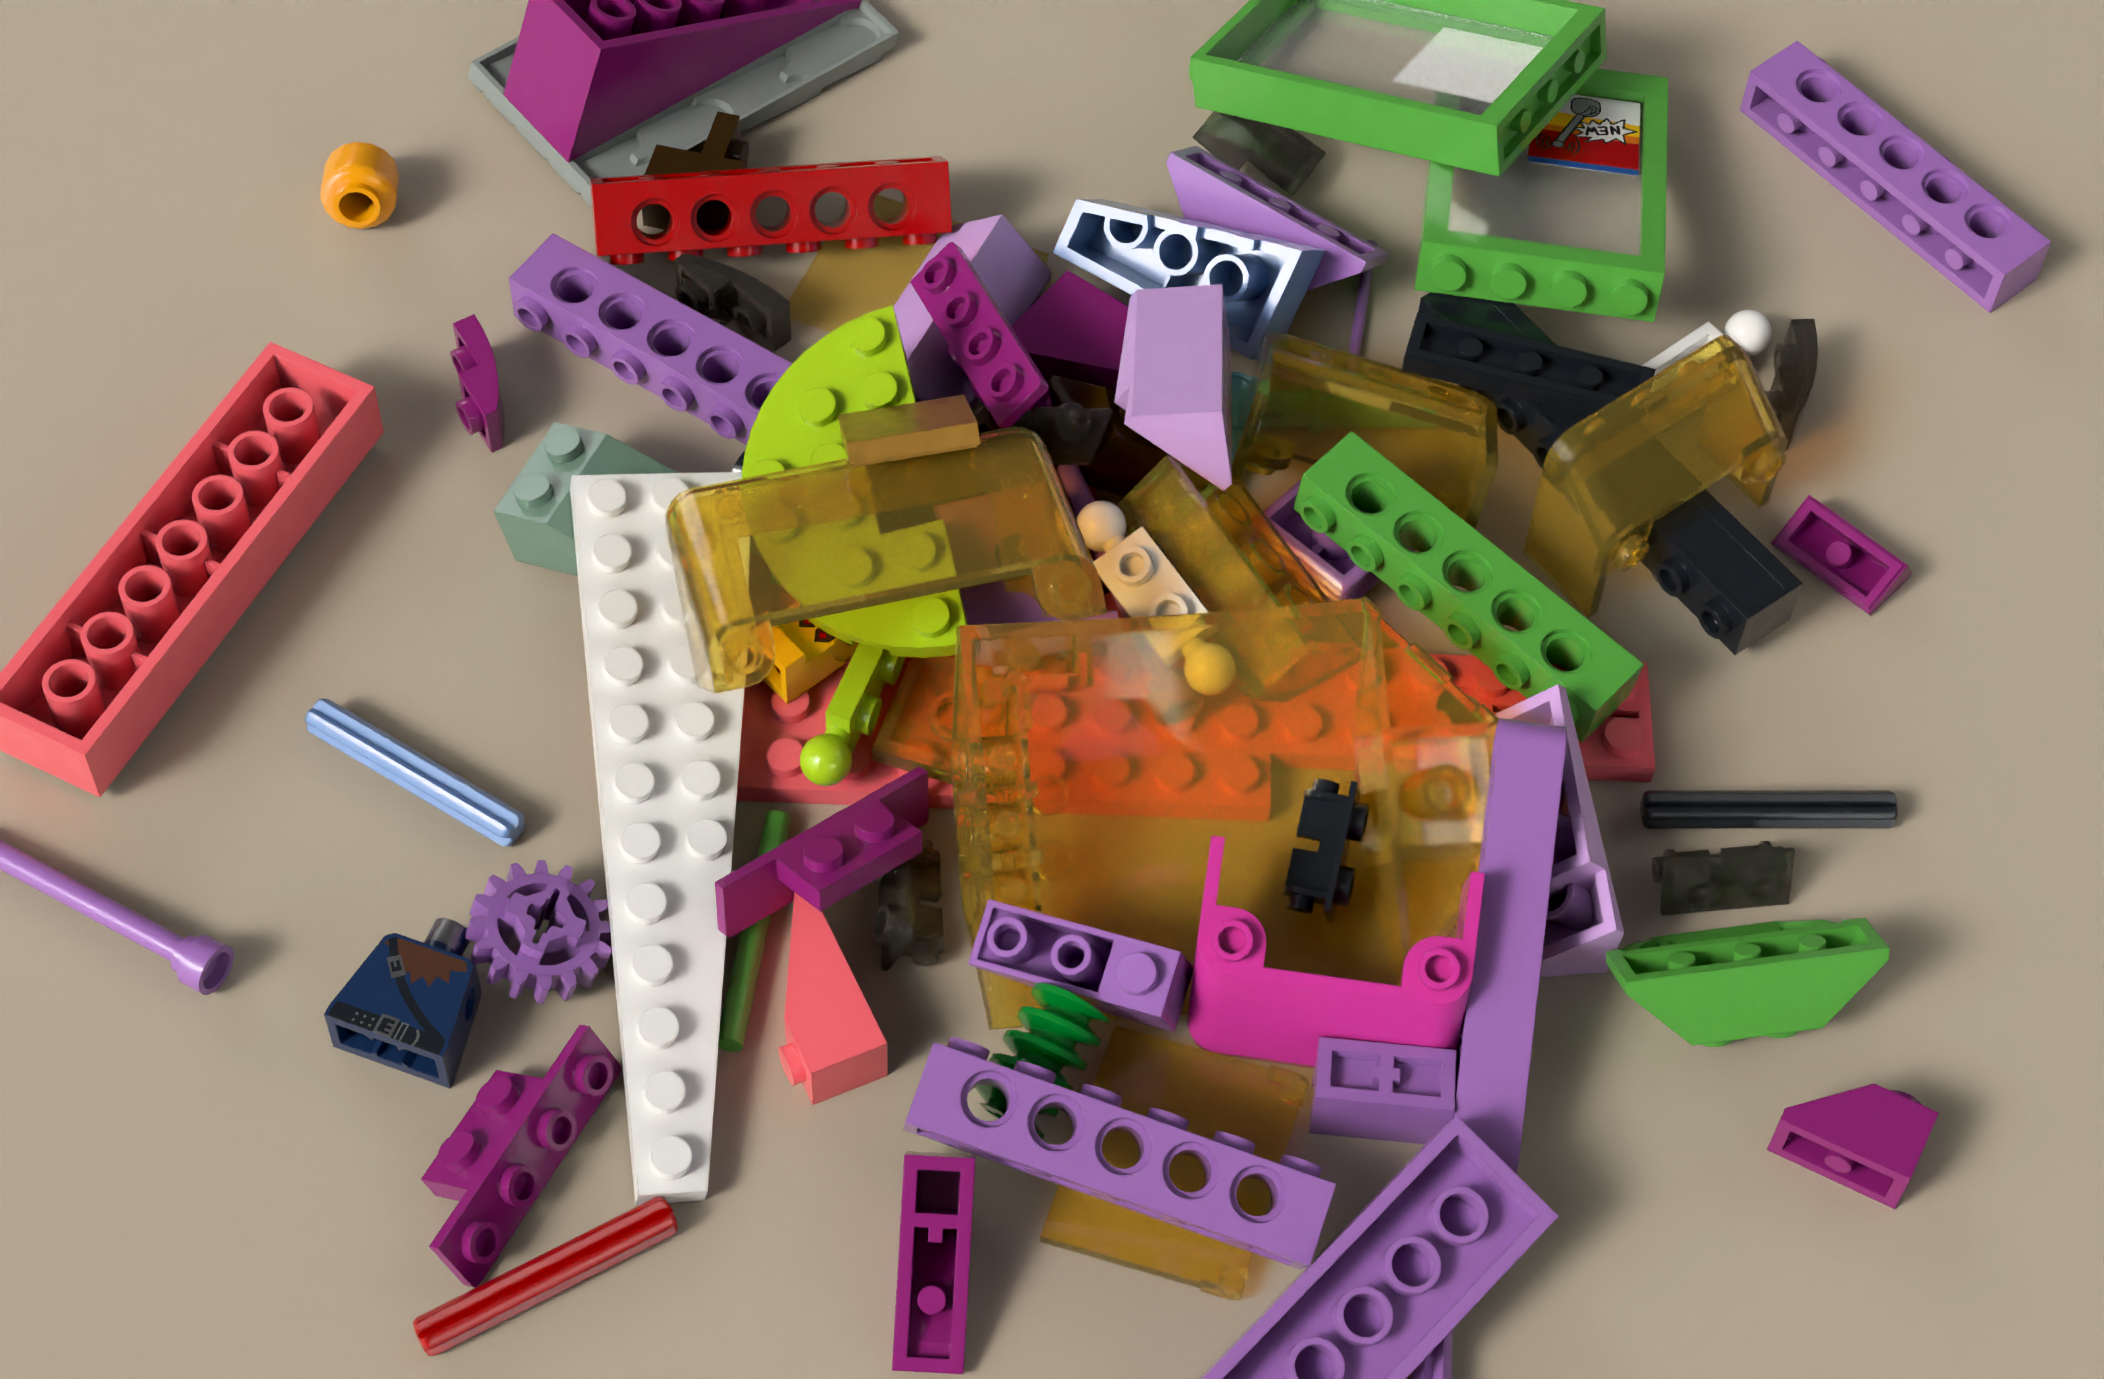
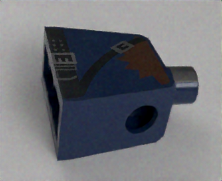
[324,918,481,1089]

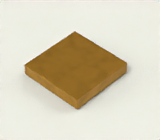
[838,395,980,467]

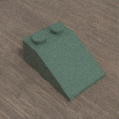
[493,422,678,576]

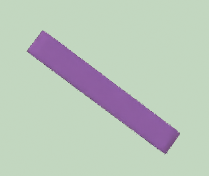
[1453,718,1567,1174]

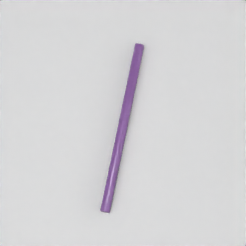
[1342,240,1377,392]

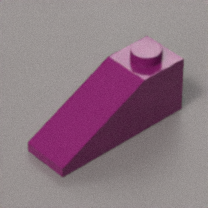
[892,1151,976,1374]

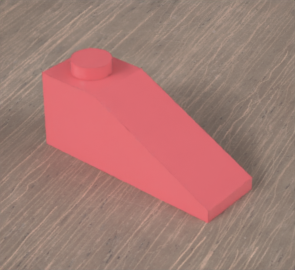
[778,892,888,1105]

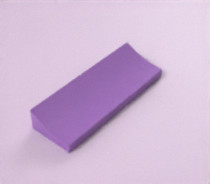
[1199,1115,1559,1379]

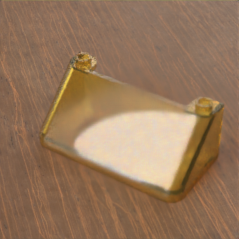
[665,427,1107,693]

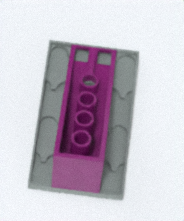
[467,0,900,208]

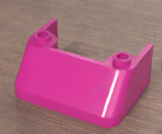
[1187,836,1485,1069]

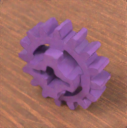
[466,860,612,1004]

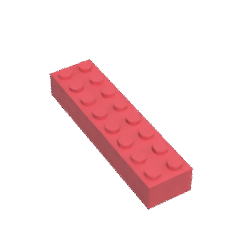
[0,342,384,797]

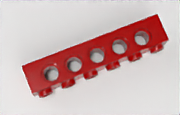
[590,156,952,265]

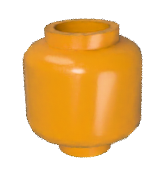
[320,141,400,229]

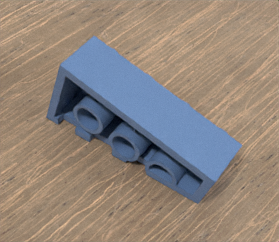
[1053,199,1326,360]

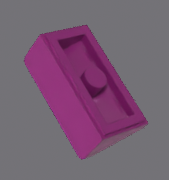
[1771,495,1912,616]

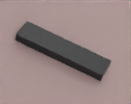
[1402,312,1656,428]

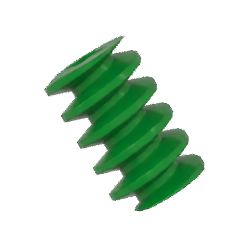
[975,983,1112,1140]

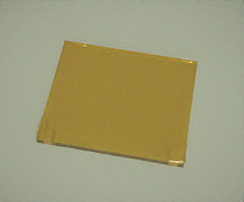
[1040,1025,1310,1300]

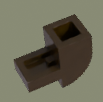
[642,111,749,230]

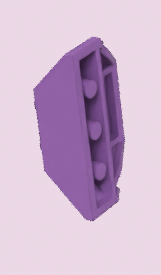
[1166,146,1390,291]

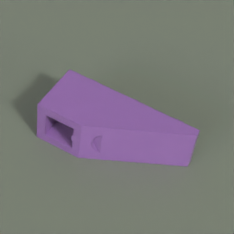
[968,899,1194,1032]

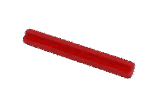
[413,1197,678,1356]

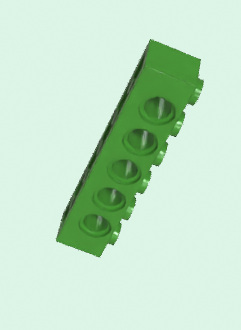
[1293,431,1644,743]

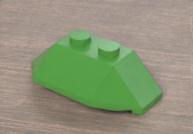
[1606,918,1890,1047]

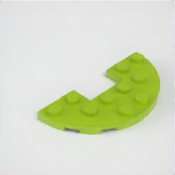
[741,305,974,658]

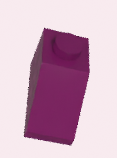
[1767,1083,1939,1209]

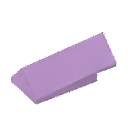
[894,214,1051,408]
[1114,284,1232,491]
[1454,684,1624,977]

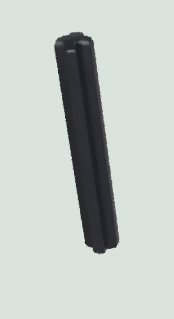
[1640,790,1898,829]

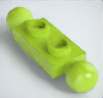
[800,643,905,786]

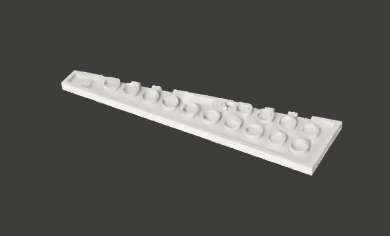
[570,472,755,1205]

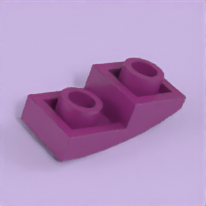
[450,314,505,453]

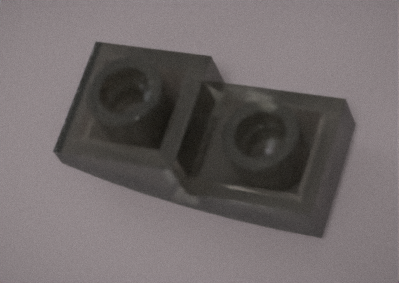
[1192,111,1326,196]
[675,253,792,352]
[1760,319,1818,451]

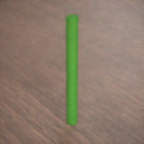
[718,810,791,1052]

